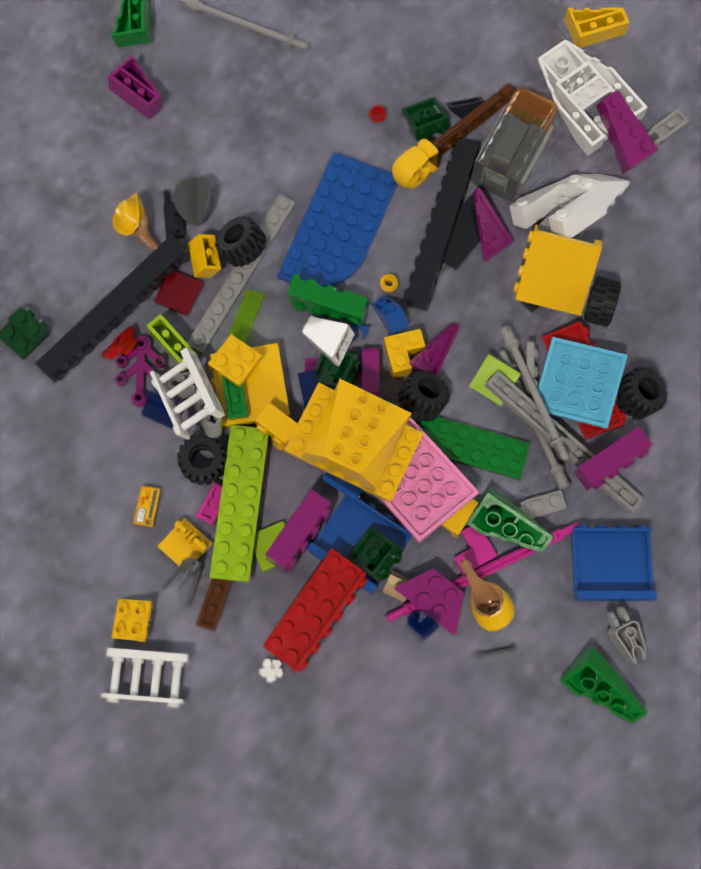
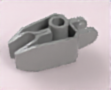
[606,606,646,664]

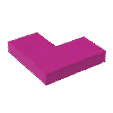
[453,527,497,576]

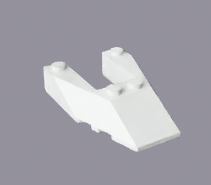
[537,39,648,156]
[509,174,630,238]

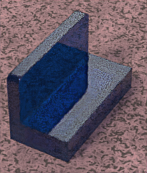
[141,390,185,430]

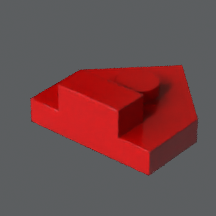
[101,327,137,360]

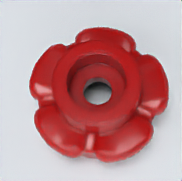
[369,105,386,123]

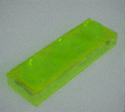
[227,289,264,344]

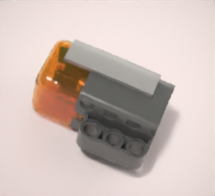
[471,88,557,201]

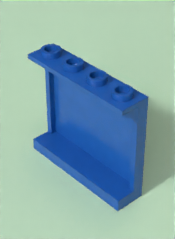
[307,495,412,595]
[571,525,657,601]

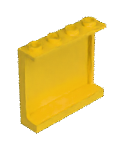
[513,225,602,316]
[208,343,290,431]

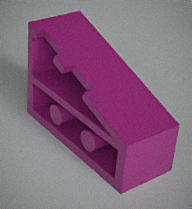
[108,55,161,120]

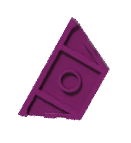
[394,568,464,636]

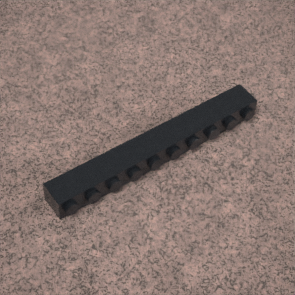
[403,139,479,311]
[35,234,190,383]

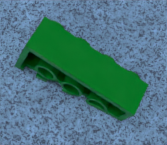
[287,273,369,326]

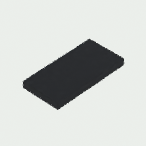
[444,195,501,271]

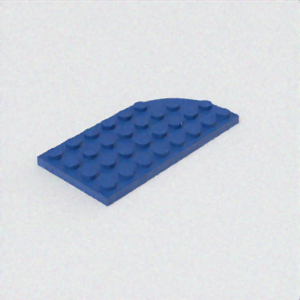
[277,151,398,287]

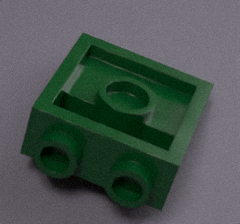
[401,97,449,141]
[0,306,50,361]
[310,352,362,390]
[347,527,404,583]

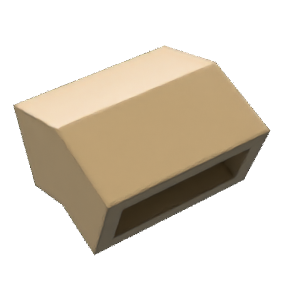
[382,571,410,603]

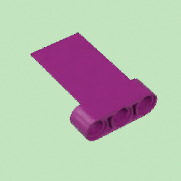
[304,348,379,397]

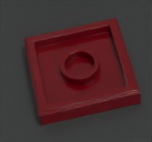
[154,271,204,317]

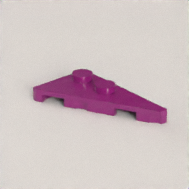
[473,187,514,262]
[409,323,460,375]

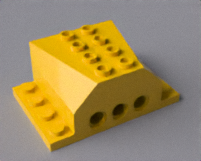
[284,379,424,503]

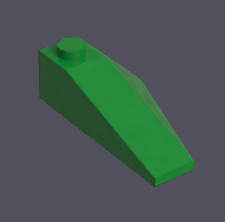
[466,487,554,553]
[560,646,647,724]

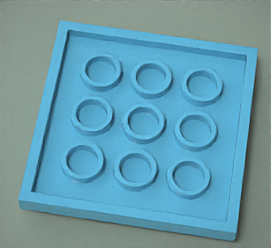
[534,337,628,429]

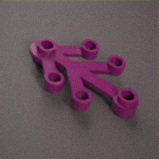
[115,335,166,408]

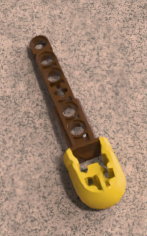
[392,83,517,189]

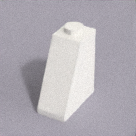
[302,316,355,366]

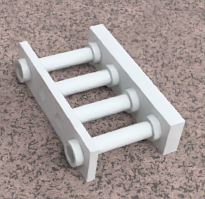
[150,347,225,440]
[101,648,190,708]

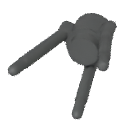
[162,557,202,608]

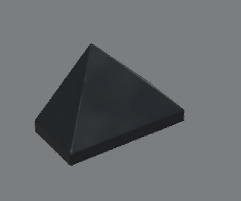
[446,96,485,119]

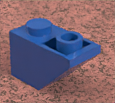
[371,295,409,335]

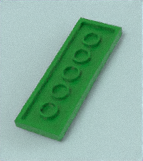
[416,417,530,481]

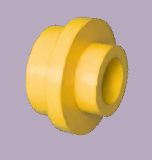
[380,274,398,292]

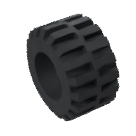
[215,216,267,267]
[584,276,621,327]
[616,366,668,419]
[397,370,450,422]
[177,433,226,485]

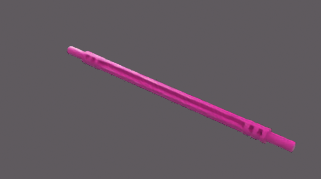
[385,522,579,622]

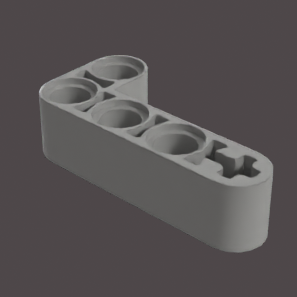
[169,371,222,438]

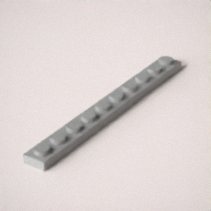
[187,194,296,355]
[485,371,644,514]

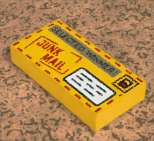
[133,486,161,528]

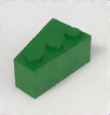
[111,0,151,48]

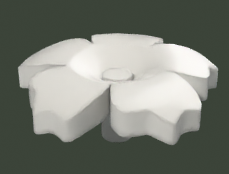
[259,658,283,683]

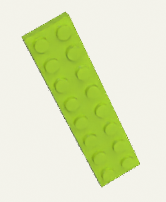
[210,425,269,583]

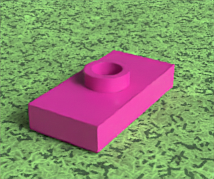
[196,482,222,526]

